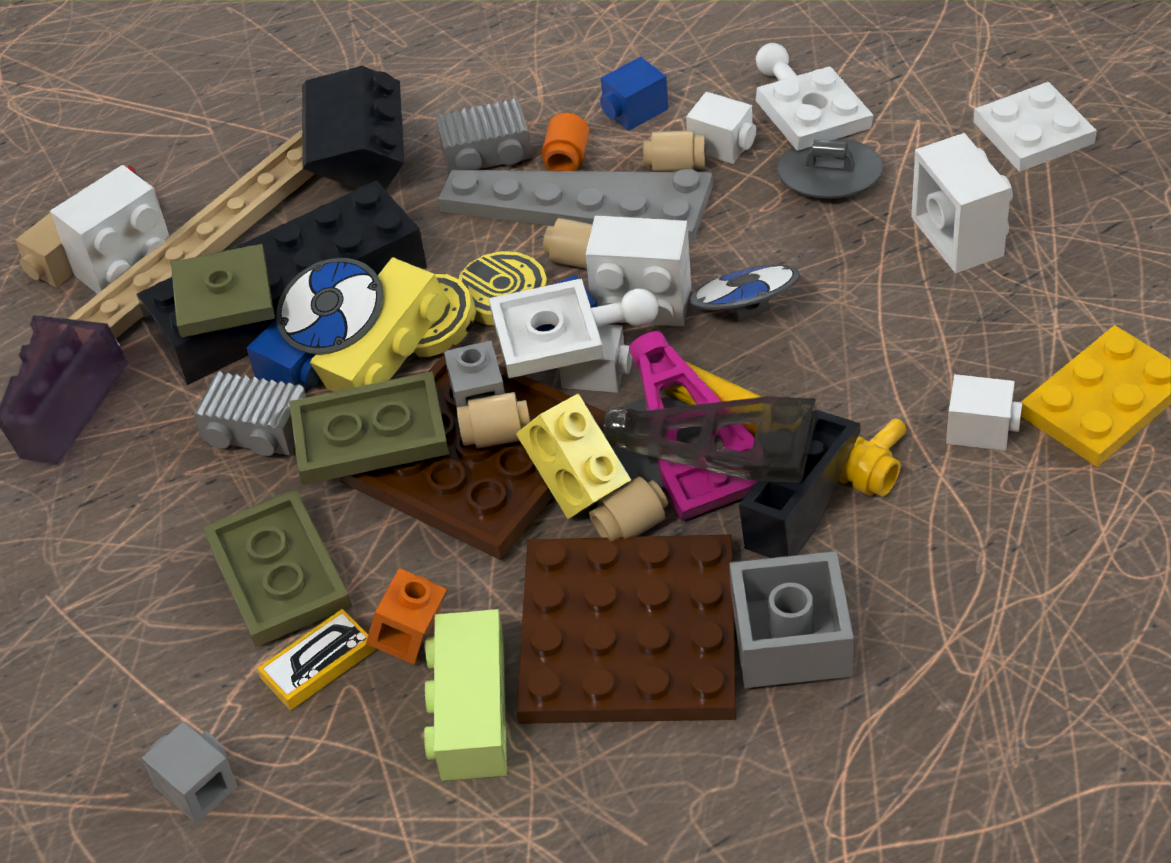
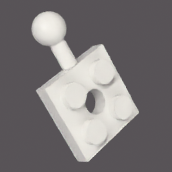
[756,43,873,151]
[489,278,658,378]

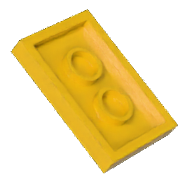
[1021,325,1171,467]

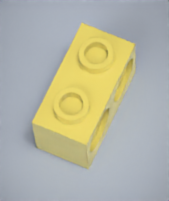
[516,394,631,519]

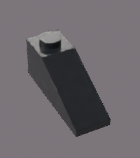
[739,409,861,558]

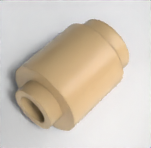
[643,131,705,172]
[543,218,593,269]
[457,392,530,449]
[589,477,668,541]

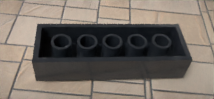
[136,180,427,385]

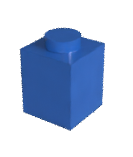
[600,56,668,131]
[247,320,321,393]

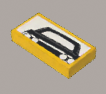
[257,609,376,711]

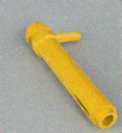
[664,361,907,497]

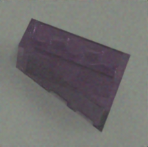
[0,315,129,464]

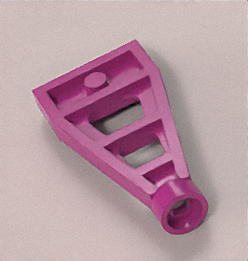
[629,331,769,521]

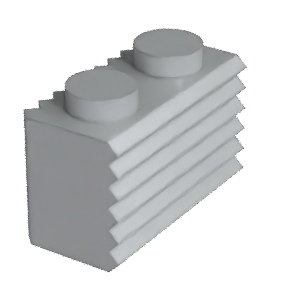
[436,98,532,175]
[194,371,306,456]

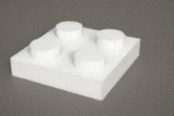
[973,82,1097,172]

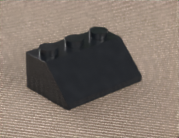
[302,66,404,190]

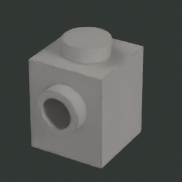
[444,341,505,409]
[141,721,238,824]

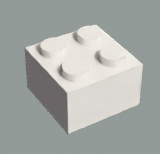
[911,133,1013,273]
[50,165,169,294]
[585,216,691,327]

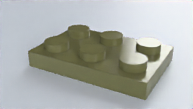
[289,371,449,485]
[202,489,352,648]

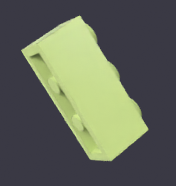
[424,609,507,781]

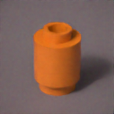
[541,113,590,171]

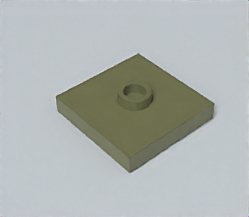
[171,244,275,337]

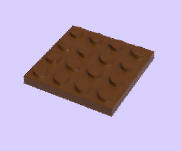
[340,345,611,560]
[516,534,736,724]

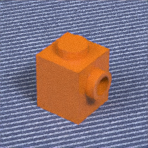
[366,568,447,665]

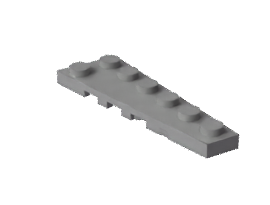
[438,169,713,244]

